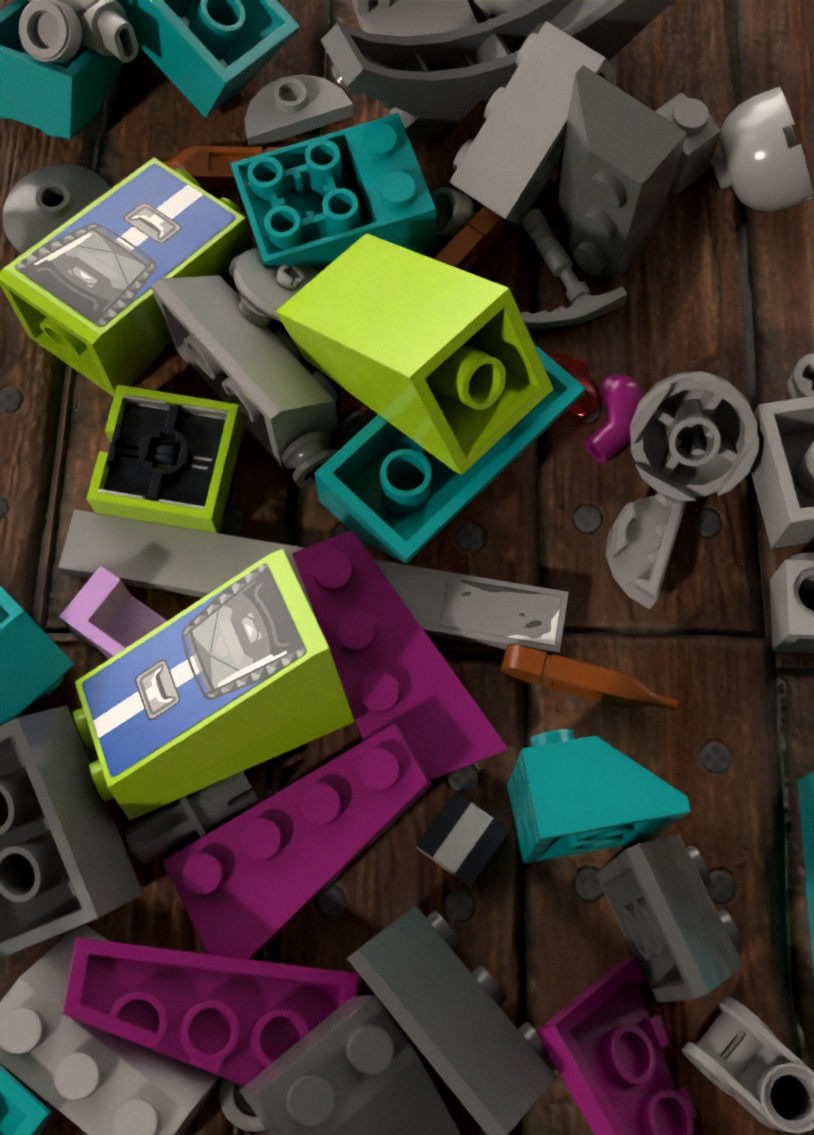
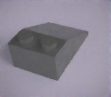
[595,834,744,1003]
[239,994,461,1135]

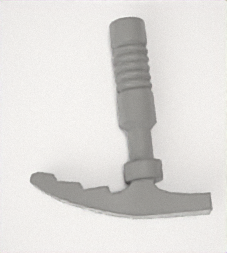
[521,209,627,330]

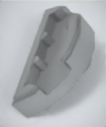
[244,74,354,147]
[606,492,687,609]

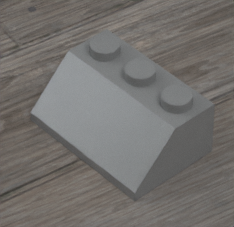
[151,275,338,470]
[0,923,223,1135]

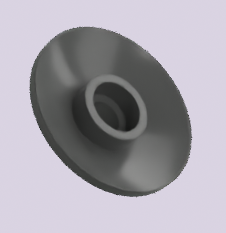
[2,164,111,255]

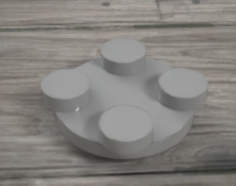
[229,248,319,326]

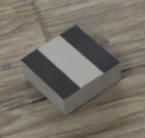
[416,791,510,888]

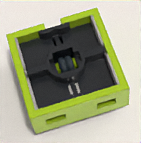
[86,385,244,533]

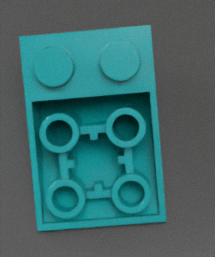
[230,113,437,267]

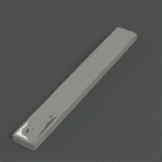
[58,509,569,656]

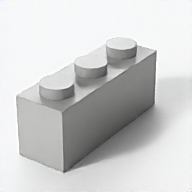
[449,21,616,226]

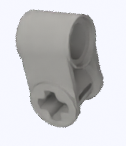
[682,995,814,1134]

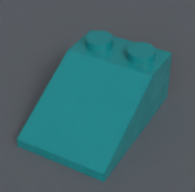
[0,0,124,140]

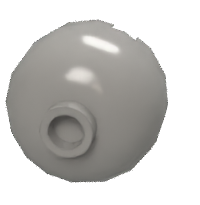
[710,87,813,212]
[630,371,759,501]

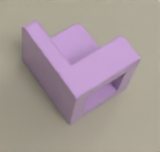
[59,566,167,659]

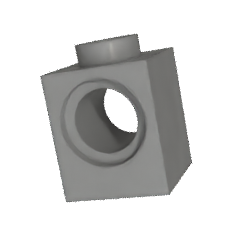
[770,552,814,653]

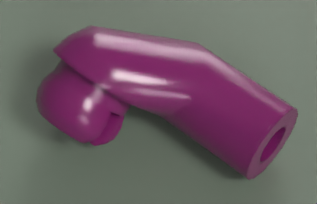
[584,374,643,464]

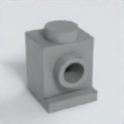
[655,92,722,196]

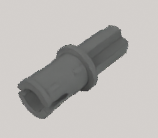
[125,771,260,863]

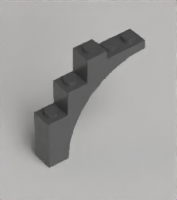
[320,0,674,146]

